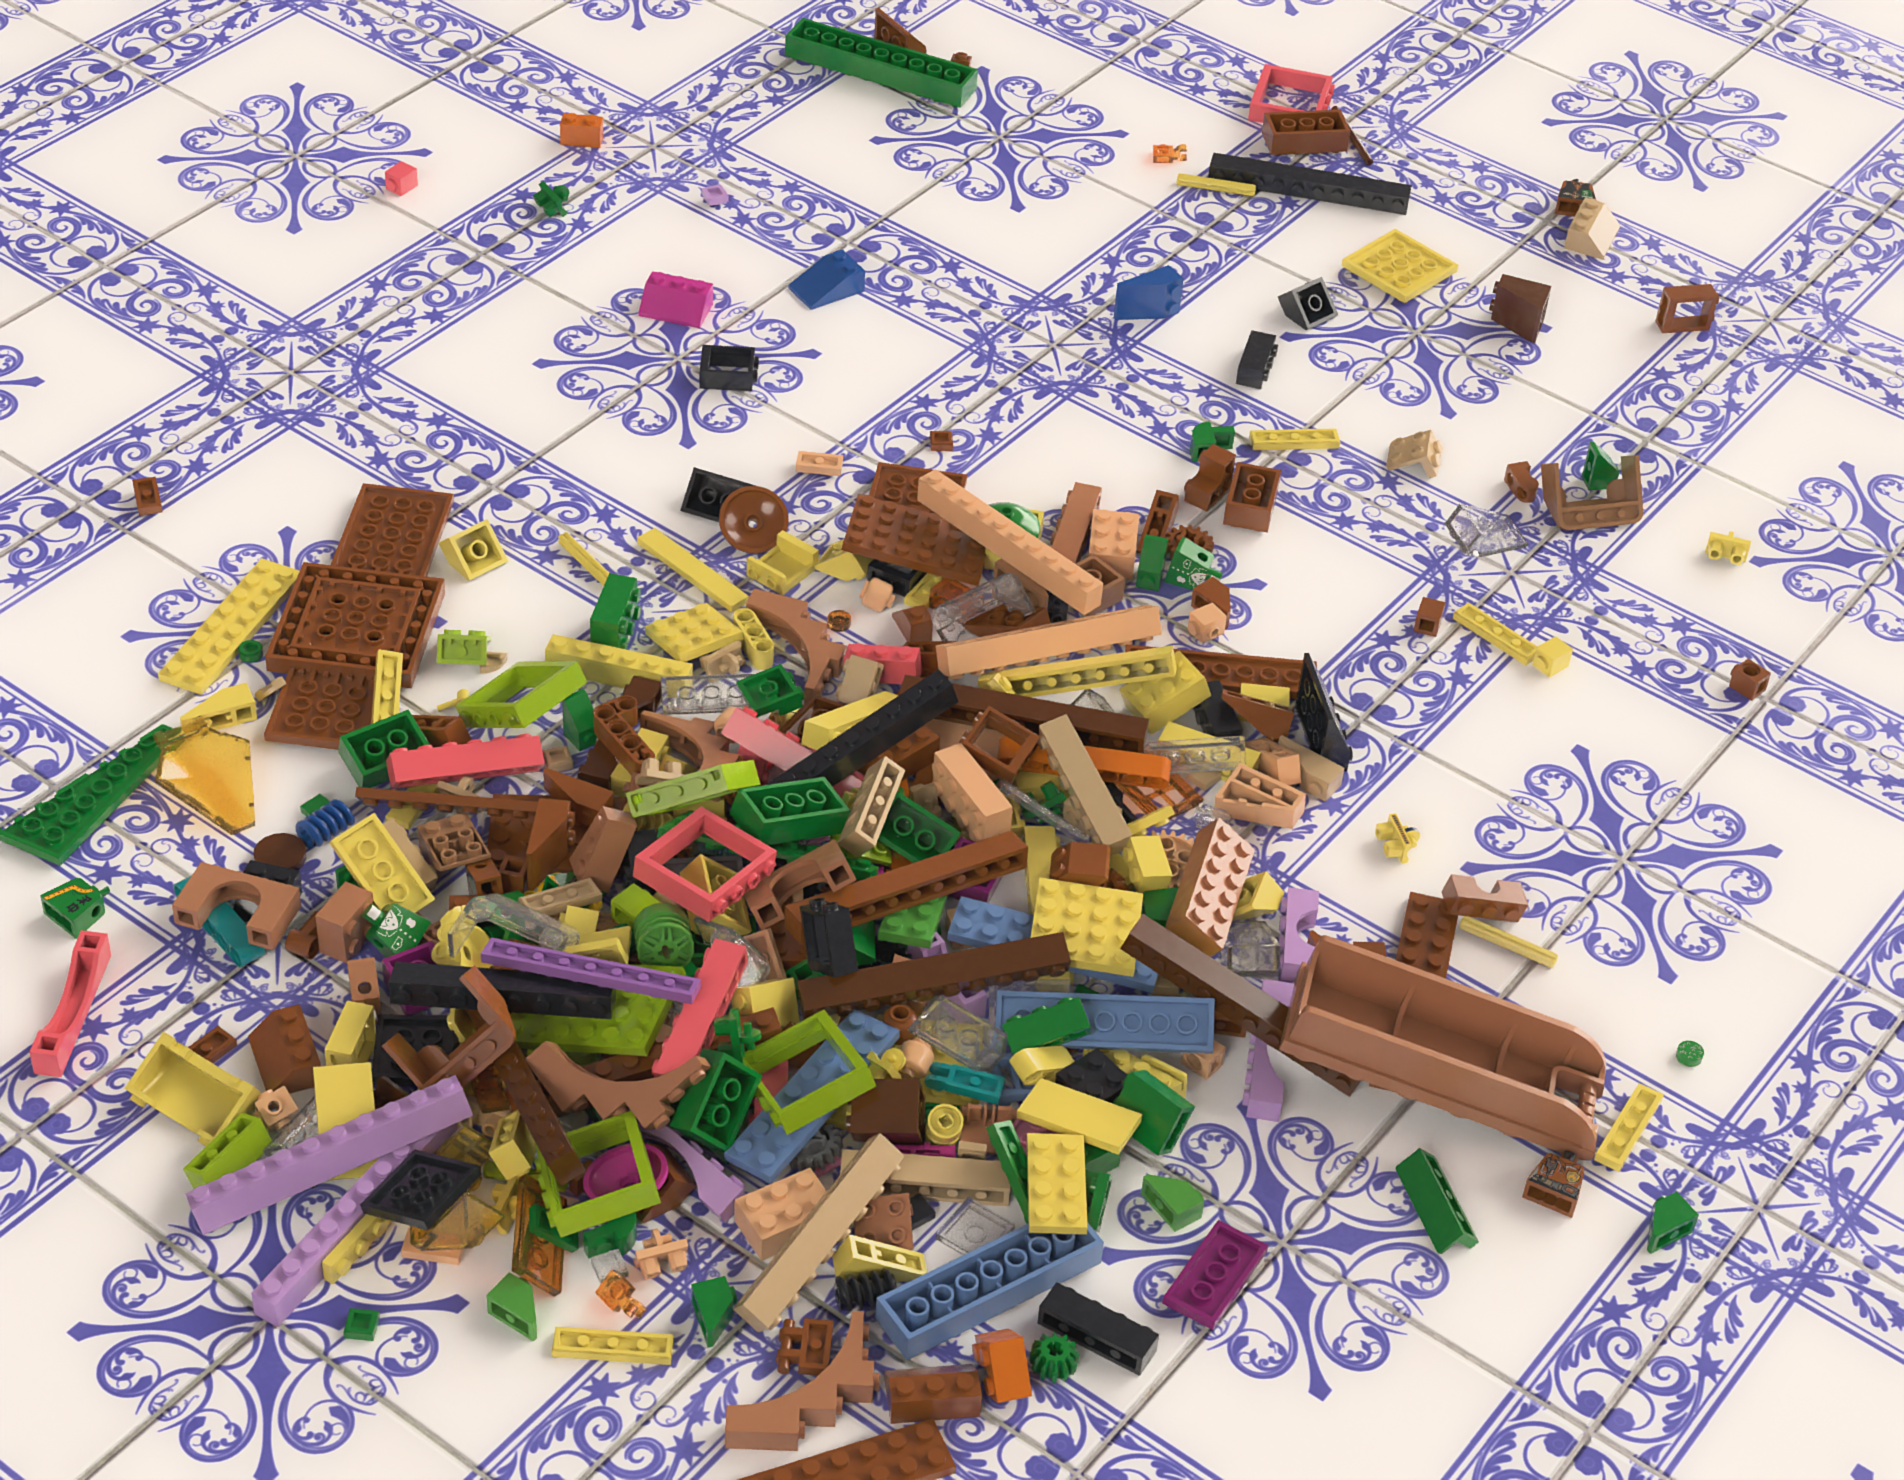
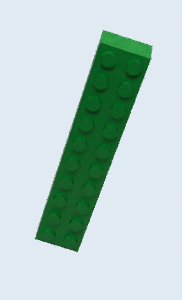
[785,18,978,108]

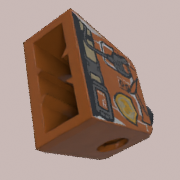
[1522,1151,1585,1218]

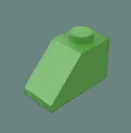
[1141,1174,1205,1232]
[486,1272,537,1342]

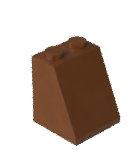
[1489,274,1552,343]
[846,1078,926,1145]

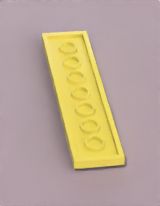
[158,558,300,695]

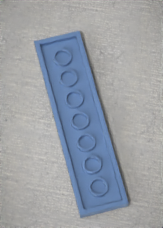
[947,896,1158,993]
[994,990,1215,1054]
[724,1008,900,1184]

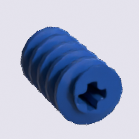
[295,799,355,849]

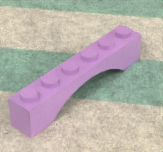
[1242,979,1294,1122]
[597,1108,746,1223]

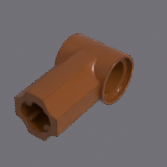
[285,909,321,960]

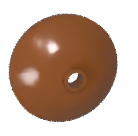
[719,486,789,554]

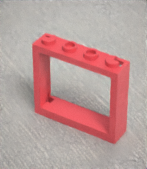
[1248,64,1335,123]
[633,806,777,922]

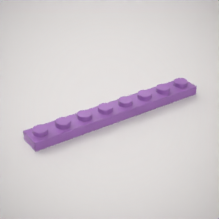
[481,938,701,1004]

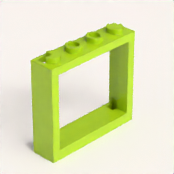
[455,661,588,728]
[626,760,761,818]
[743,1010,876,1135]
[533,1111,661,1237]

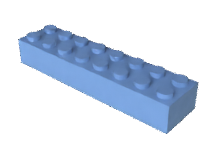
[875,1222,1104,1360]

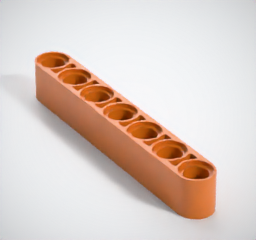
[997,736,1171,789]

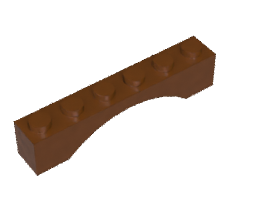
[577,676,662,790]

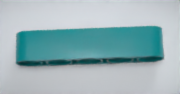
[173,875,265,968]

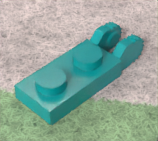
[924,1062,1006,1105]

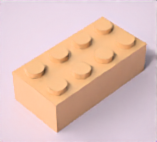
[932,743,1013,842]

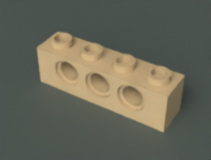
[837,756,905,858]

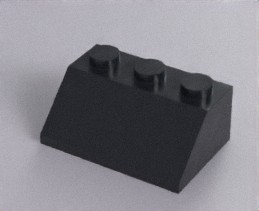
[680,467,756,524]

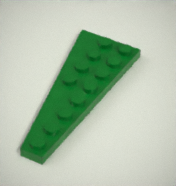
[0,724,184,866]
[657,810,879,880]

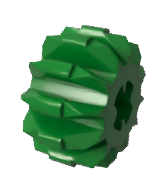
[1029,1331,1080,1384]

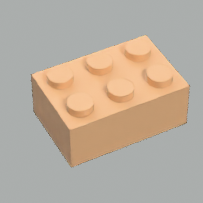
[1088,509,1139,579]
[734,1168,826,1261]

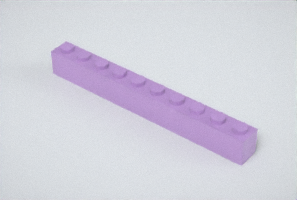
[185,1075,473,1235]
[251,1123,458,1327]

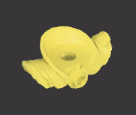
[431,905,500,969]

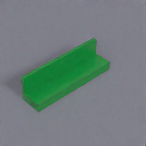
[1395,1148,1479,1254]

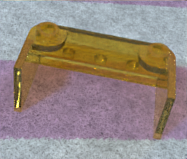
[410,1123,504,1251]

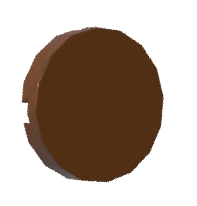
[254,833,307,870]

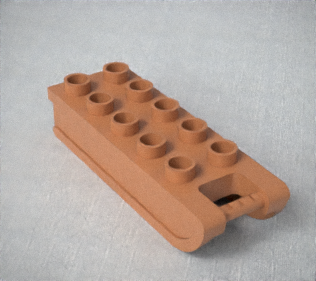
[1279,935,1606,1160]

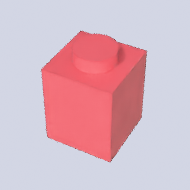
[385,161,418,196]

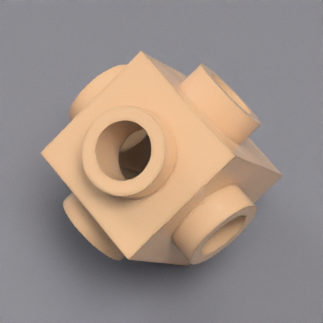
[253,1086,299,1133]

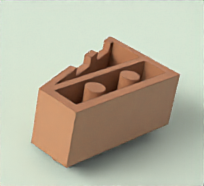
[569,806,637,892]

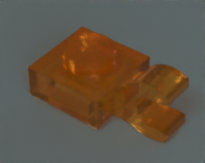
[1153,144,1187,163]
[595,1269,647,1319]

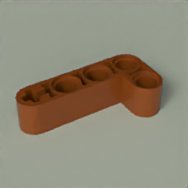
[593,695,655,776]

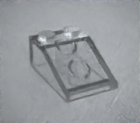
[1444,503,1528,557]
[1219,921,1280,980]

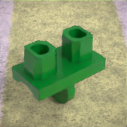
[532,181,570,218]
[1019,780,1066,826]
[714,1008,762,1064]

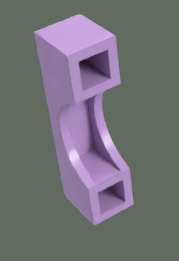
[1276,887,1319,982]
[907,931,987,1022]

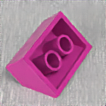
[639,271,713,329]

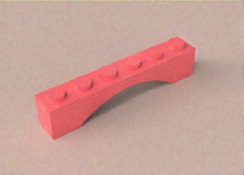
[29,930,112,1077]

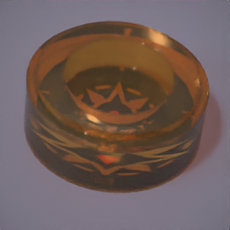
[827,610,851,632]

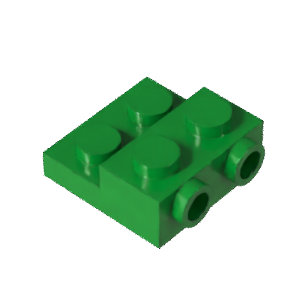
[736,664,805,718]

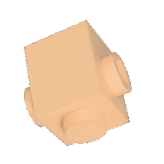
[1187,603,1227,643]

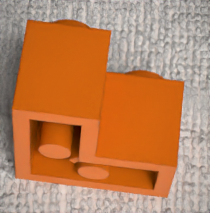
[972,1328,1032,1403]

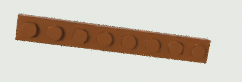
[355,787,538,819]

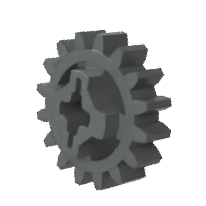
[789,1122,844,1172]

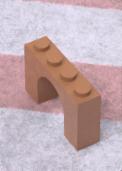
[744,839,857,930]
[172,862,301,950]

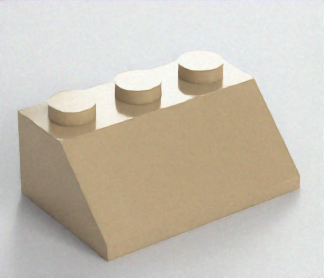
[1564,198,1620,260]

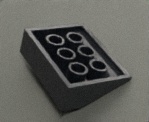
[1295,652,1353,771]

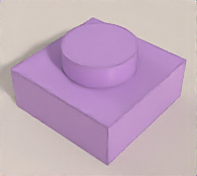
[702,184,729,206]

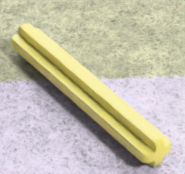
[1176,173,1256,197]
[558,532,609,586]
[1459,916,1558,968]

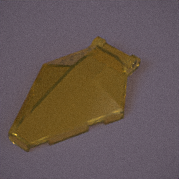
[153,715,255,835]

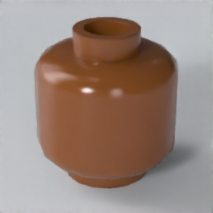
[882,1004,918,1045]

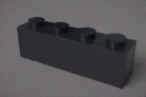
[1037,1282,1159,1376]

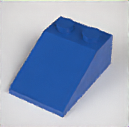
[788,249,865,310]
[1113,265,1184,320]

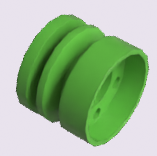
[633,903,694,968]

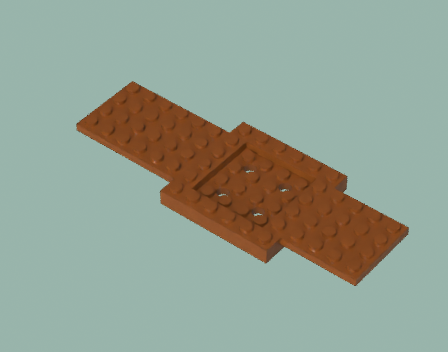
[264,483,454,750]

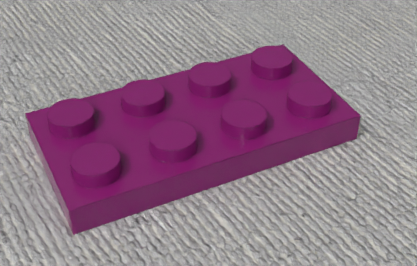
[1162,1220,1268,1330]

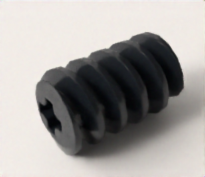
[834,1268,897,1313]

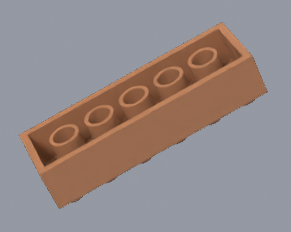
[1165,817,1255,957]

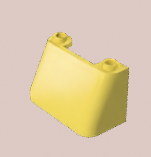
[124,1031,262,1146]

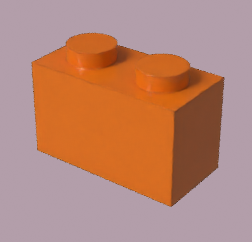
[560,113,604,148]

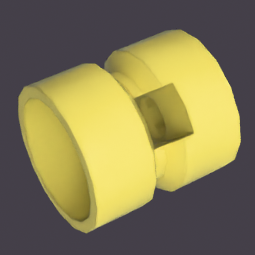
[924,1104,964,1145]

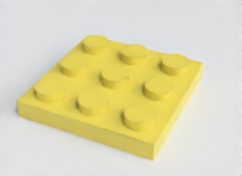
[644,603,744,662]

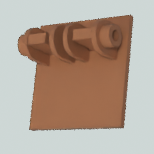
[960,1103,1017,1154]
[854,1193,914,1250]

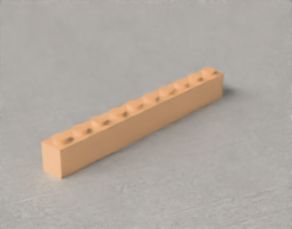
[917,469,1103,615]
[936,605,1162,679]

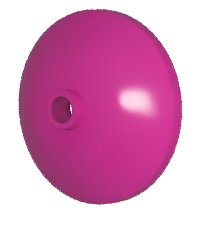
[583,1144,668,1200]

